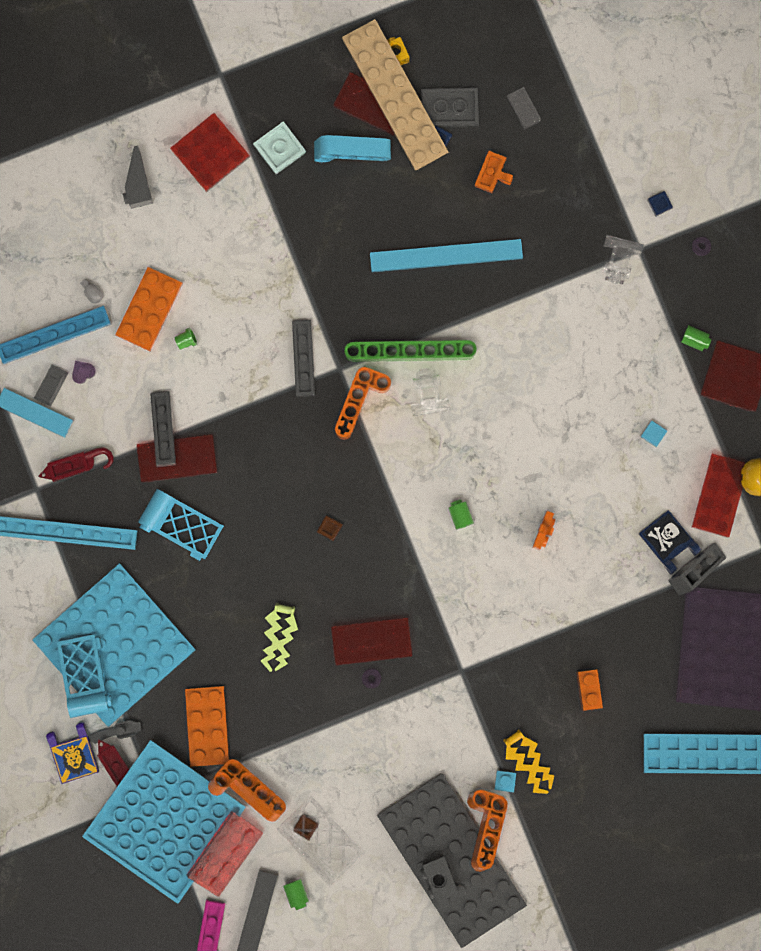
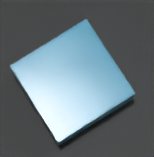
[641,420,667,447]

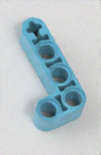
[314,135,391,162]

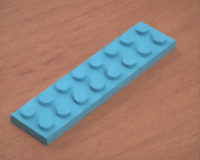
[643,734,761,774]

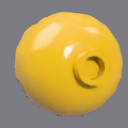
[741,458,761,496]

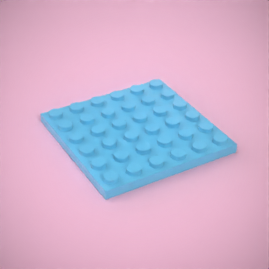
[32,563,196,727]
[82,740,246,904]

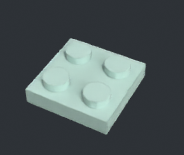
[253,121,306,174]

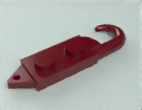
[38,447,114,482]
[97,739,129,786]

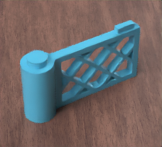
[138,489,224,561]
[57,634,112,718]

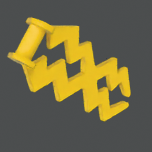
[503,730,554,794]

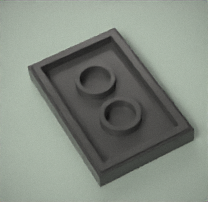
[421,87,479,127]

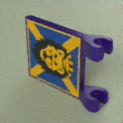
[46,722,99,784]

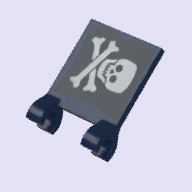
[639,510,702,575]

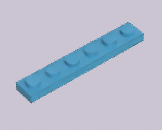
[0,306,111,364]

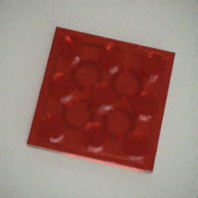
[170,113,250,193]
[700,341,761,413]

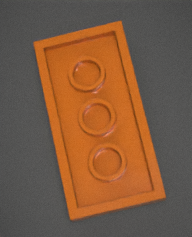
[115,267,183,352]
[185,686,229,767]

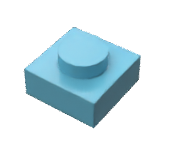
[494,771,516,792]

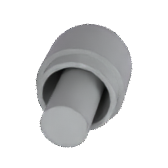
[80,279,103,303]

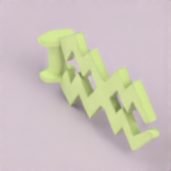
[261,603,298,672]

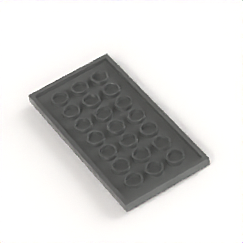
[377,774,527,948]

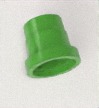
[174,328,197,350]

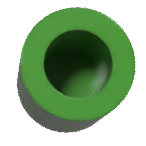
[681,325,712,351]
[448,499,474,530]
[283,879,309,910]

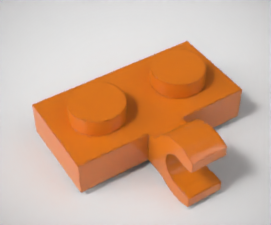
[475,151,513,193]
[532,511,556,550]

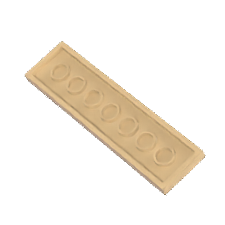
[342,19,449,171]

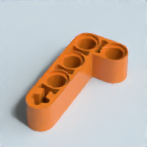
[335,367,391,440]
[208,759,286,822]
[467,790,508,872]

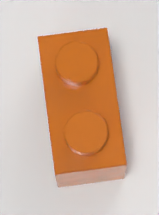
[576,670,603,711]

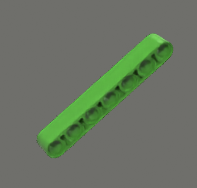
[344,340,477,362]

